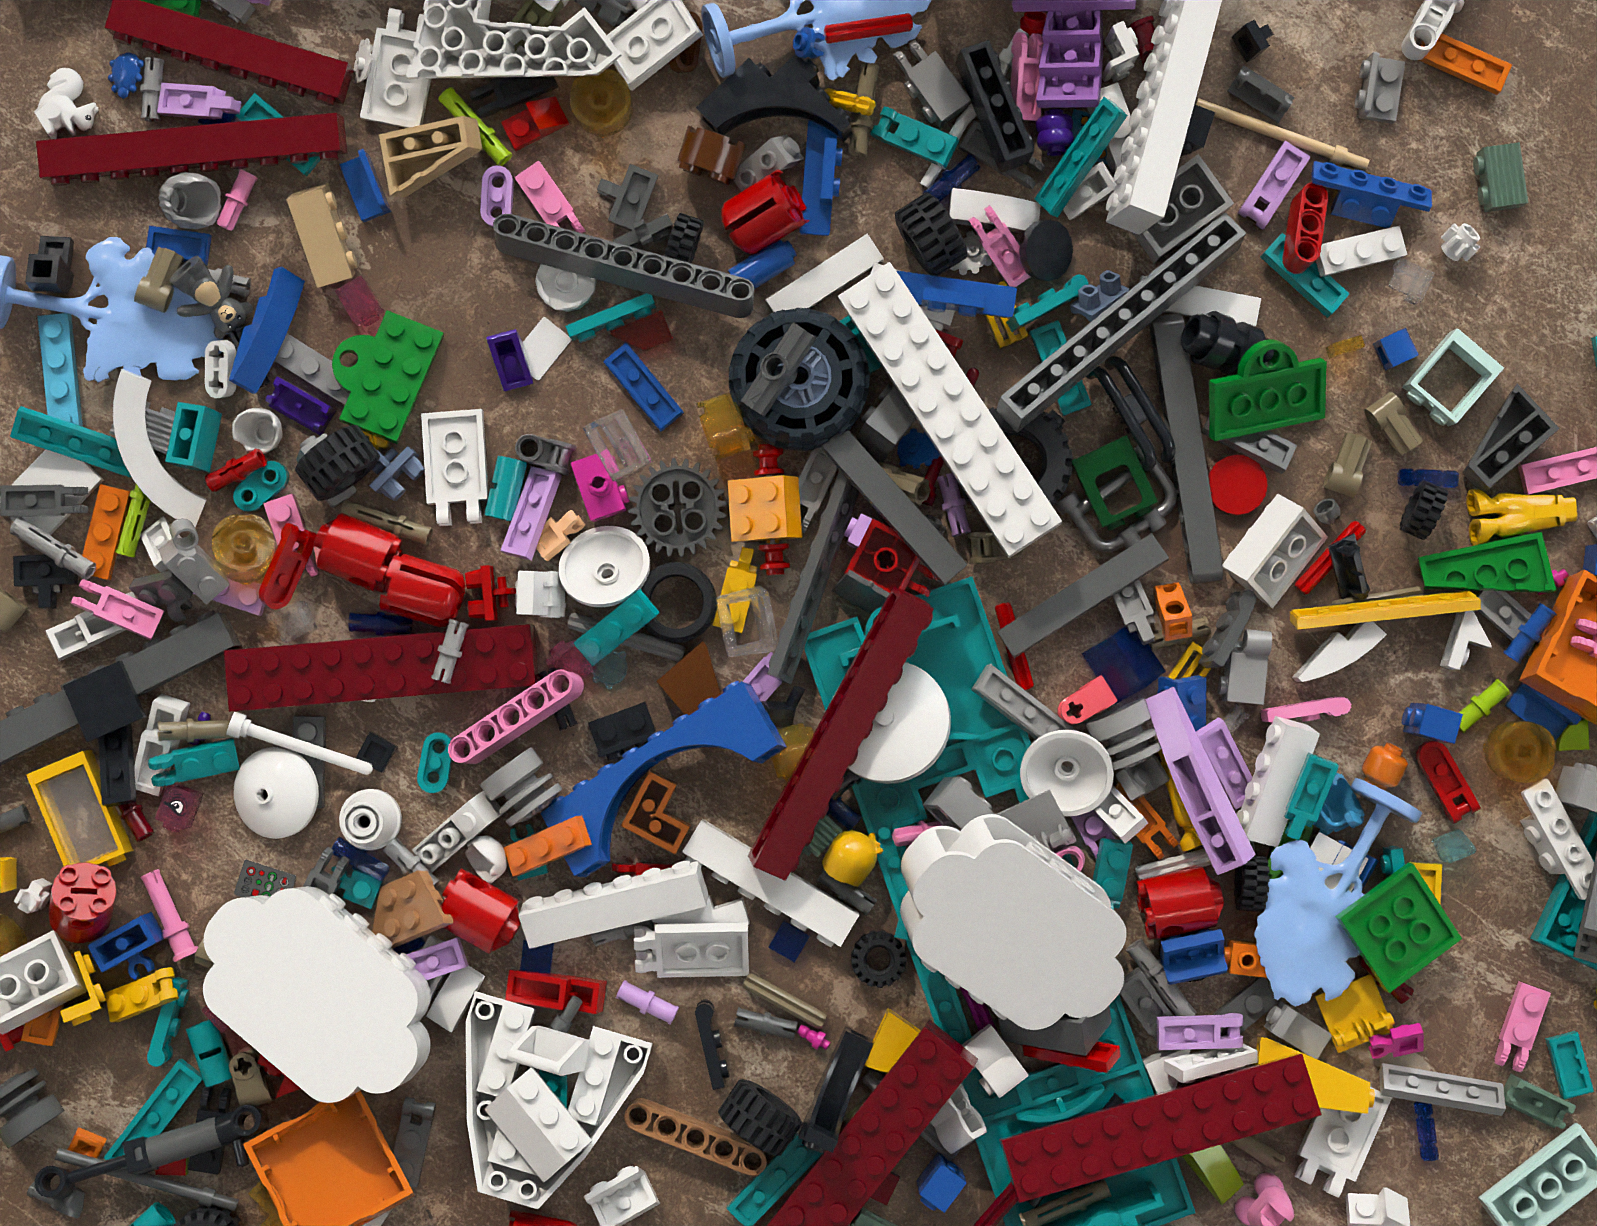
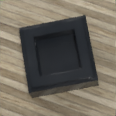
[356,732,398,773]

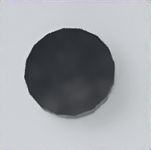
[1019,220,1073,281]

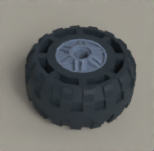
[728,308,870,451]

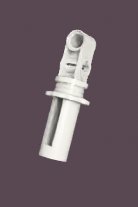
[1402,0,1464,60]

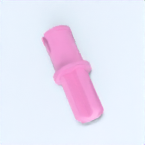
[216,169,258,231]
[892,821,943,847]

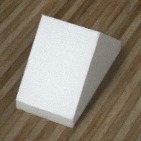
[1142,1049,1191,1094]

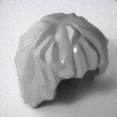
[158,172,221,229]

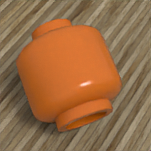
[1362,743,1408,790]

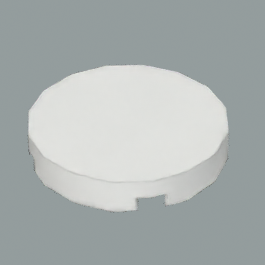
[535,264,597,312]

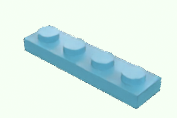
[37,313,83,427]

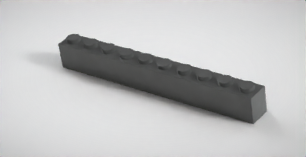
[996,213,1246,433]
[0,610,242,766]

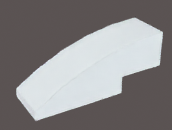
[949,188,1041,233]
[45,592,136,661]
[1292,621,1387,682]
[134,694,190,797]
[652,895,750,924]

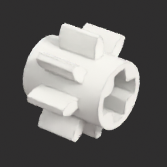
[1441,223,1480,261]

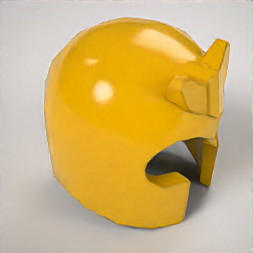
[822,830,883,887]

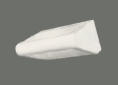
[507,1025,590,1076]

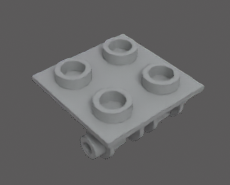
[995,789,1077,852]

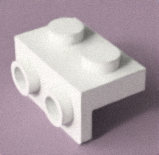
[1102,21,1139,82]
[584,1166,660,1226]

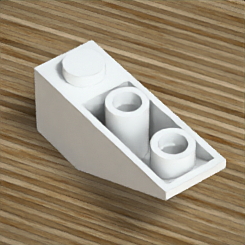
[412,791,501,873]

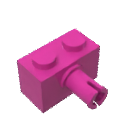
[571,451,630,522]

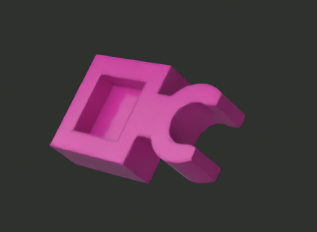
[1369,1023,1424,1059]

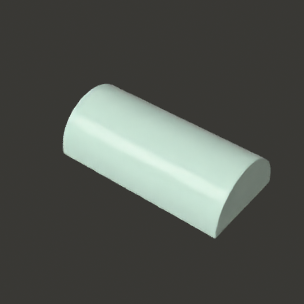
[1478,1123,1597,1226]

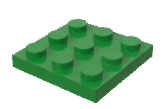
[1335,862,1462,993]

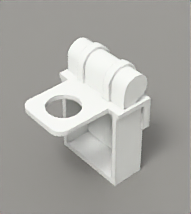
[515,571,567,618]

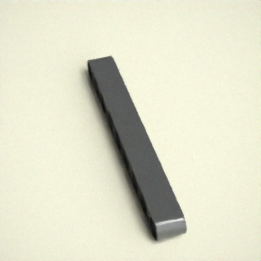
[493,214,754,318]
[1149,313,1223,585]

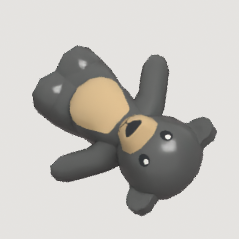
[170,255,253,339]

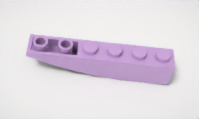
[1145,687,1256,875]

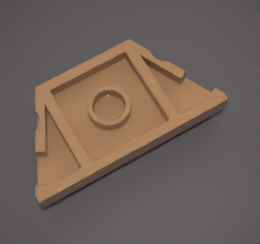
[372,870,453,949]

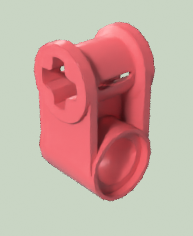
[1057,675,1118,725]

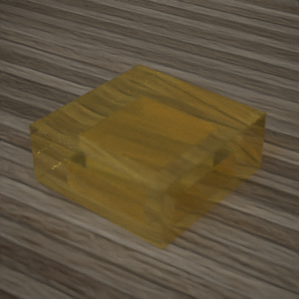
[1326,335,1365,359]

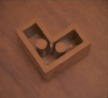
[621,769,691,854]

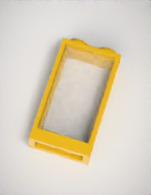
[26,750,134,867]

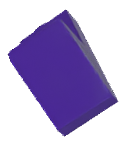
[486,329,533,391]

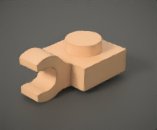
[536,510,586,561]

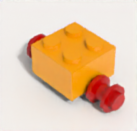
[728,444,802,576]

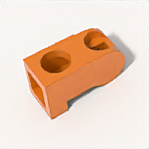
[1153,582,1192,641]

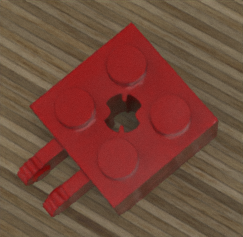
[844,519,937,597]

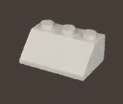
[1222,494,1328,609]
[0,930,88,1035]
[485,1067,593,1182]

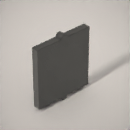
[831,570,890,614]

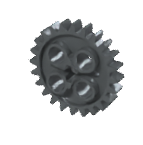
[628,458,727,557]

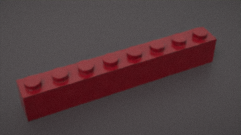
[104,0,354,106]

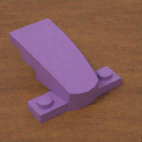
[1012,0,1136,108]

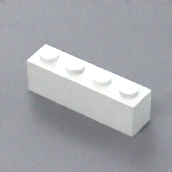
[1236,716,1320,847]

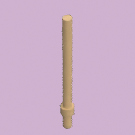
[1196,98,1370,171]

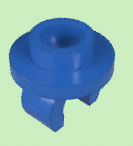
[793,27,825,59]

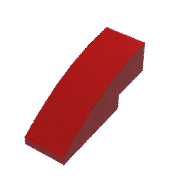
[505,969,607,1014]

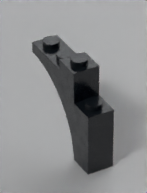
[696,54,853,142]
[798,1026,874,1153]

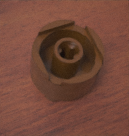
[677,125,746,185]

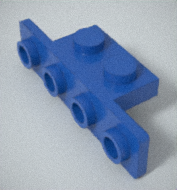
[800,121,843,236]
[1312,161,1432,228]
[896,271,1017,318]

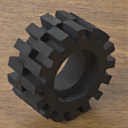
[665,213,704,264]
[1399,480,1448,540]
[1234,856,1270,912]
[851,930,907,988]

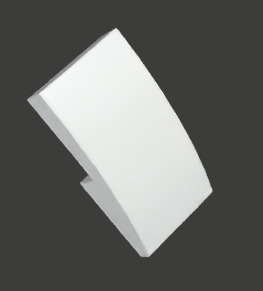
[426,965,485,1033]

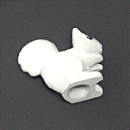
[34,68,99,139]

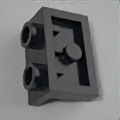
[588,701,657,761]

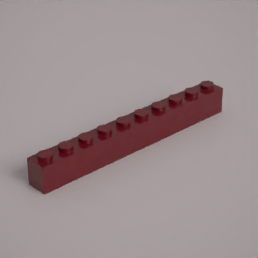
[36,112,348,186]
[748,586,934,881]

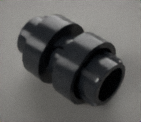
[1181,311,1274,376]

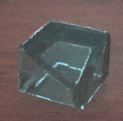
[1432,829,1477,863]

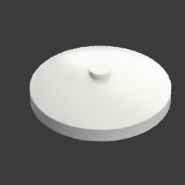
[833,662,951,784]

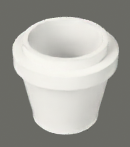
[339,789,402,850]

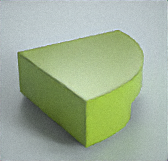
[1556,719,1590,751]

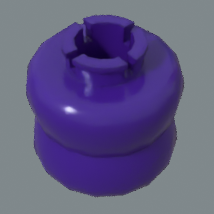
[1036,109,1075,156]

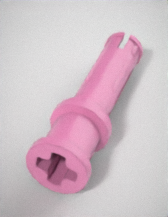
[140,869,198,962]

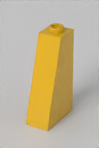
[1255,1037,1375,1114]

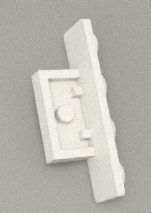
[1520,779,1594,900]

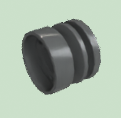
[0,1067,65,1149]

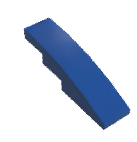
[229,266,305,394]

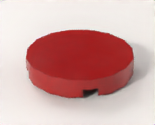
[1208,454,1268,516]

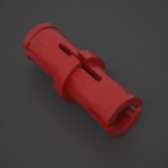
[205,448,267,492]

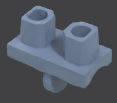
[1070,270,1131,322]
[369,446,425,501]

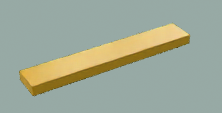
[1289,590,1481,630]

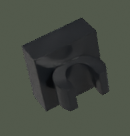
[1232,20,1274,63]

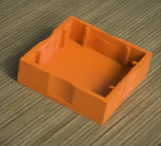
[1519,569,1597,725]
[243,1090,415,1226]

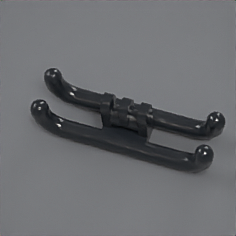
[1086,356,1176,472]

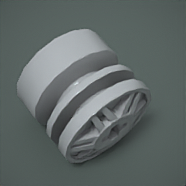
[1085,698,1161,771]
[479,747,562,827]

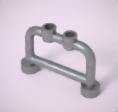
[1055,439,1177,552]

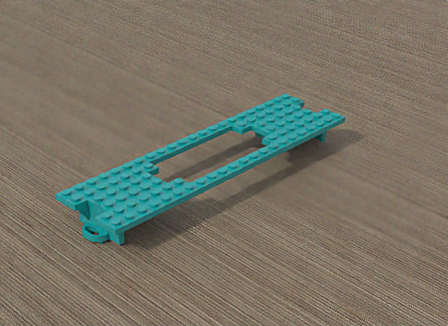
[804,576,1196,1226]

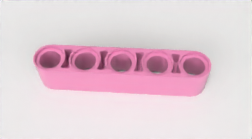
[448,670,584,764]

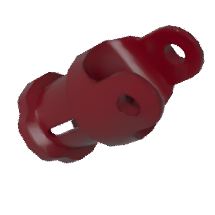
[1128,15,1155,72]

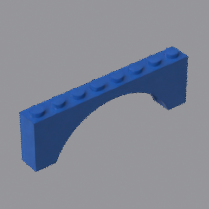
[541,681,787,877]

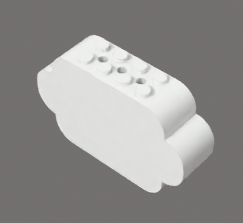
[900,814,1127,1030]
[203,886,431,1103]

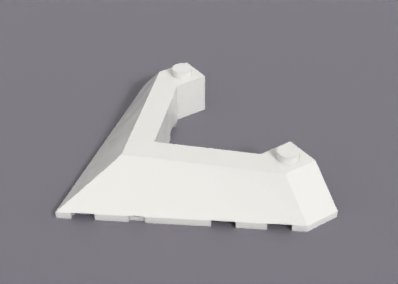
[406,0,622,79]

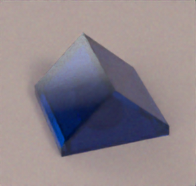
[1081,625,1166,704]

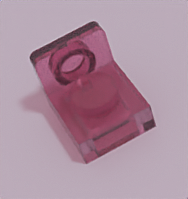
[545,640,597,684]

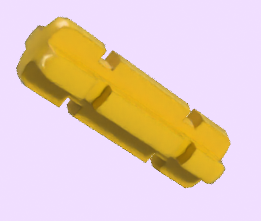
[824,88,876,116]

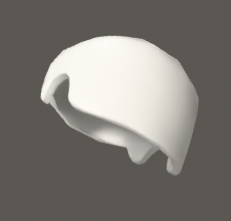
[232,408,283,454]
[465,836,508,884]

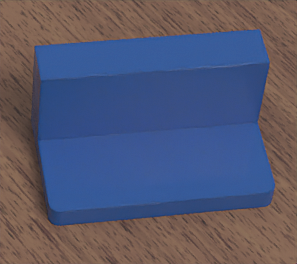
[339,149,392,223]
[1505,682,1582,742]

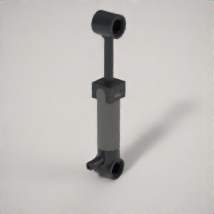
[35,1105,269,1200]

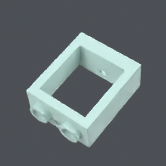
[1402,328,1504,426]

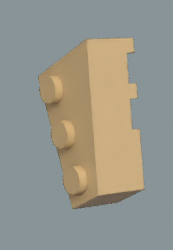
[379,116,483,197]
[286,182,358,288]

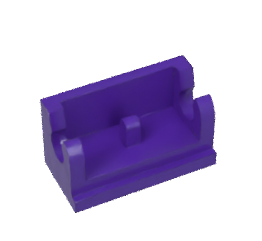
[265,376,336,436]

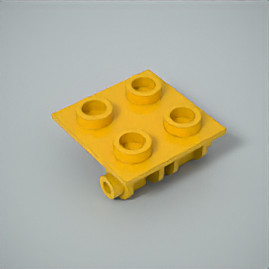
[1315,974,1395,1053]

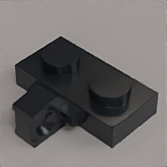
[13,554,78,609]

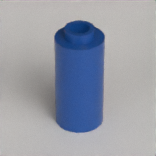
[728,239,797,290]

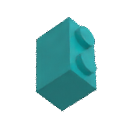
[165,402,222,473]

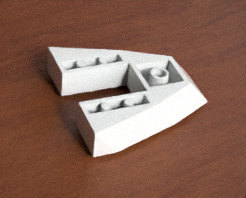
[466,991,653,1209]

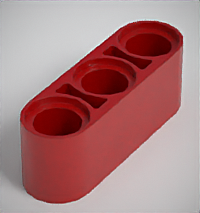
[1283,182,1328,274]

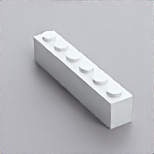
[682,818,859,947]
[519,861,708,949]

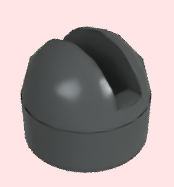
[1313,498,1341,525]

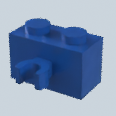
[87,912,164,980]

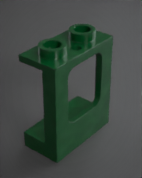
[1071,435,1158,531]

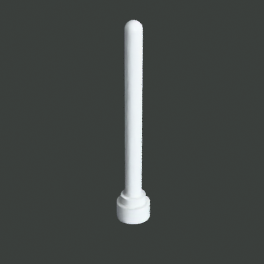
[226,712,373,775]

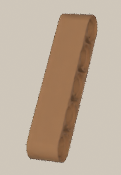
[624,1098,767,1176]

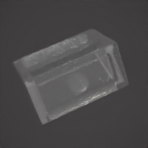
[582,409,653,482]
[715,586,778,657]

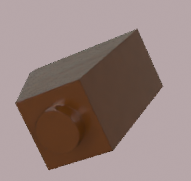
[656,641,722,715]

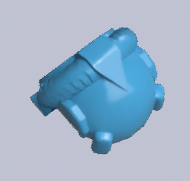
[1313,773,1365,836]

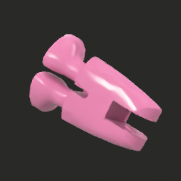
[1235,1172,1294,1226]

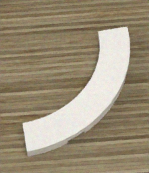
[113,369,206,527]

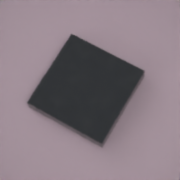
[63,661,146,742]

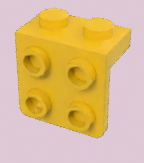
[60,950,106,1026]

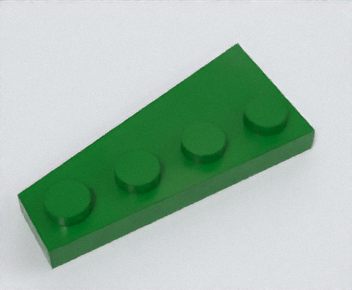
[1417,532,1557,593]

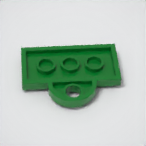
[332,310,444,444]
[1209,339,1327,441]

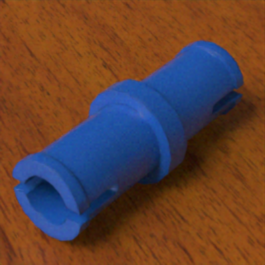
[1503,603,1557,664]

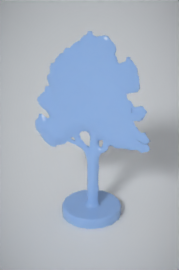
[701,0,932,81]
[0,237,228,383]
[1254,778,1422,1007]

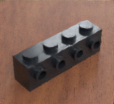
[956,40,1034,173]

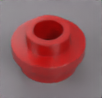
[1020,11,1047,36]

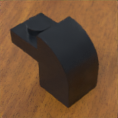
[25,236,74,293]

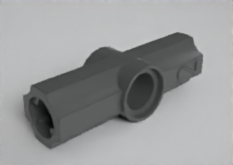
[741,322,817,417]

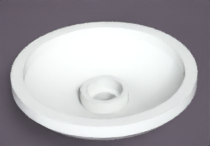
[559,526,650,607]
[1020,730,1114,816]
[234,747,319,839]

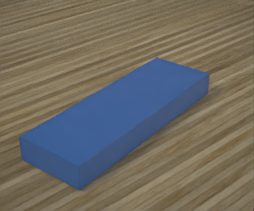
[603,342,684,432]

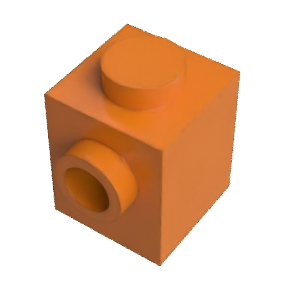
[1223,939,1267,978]

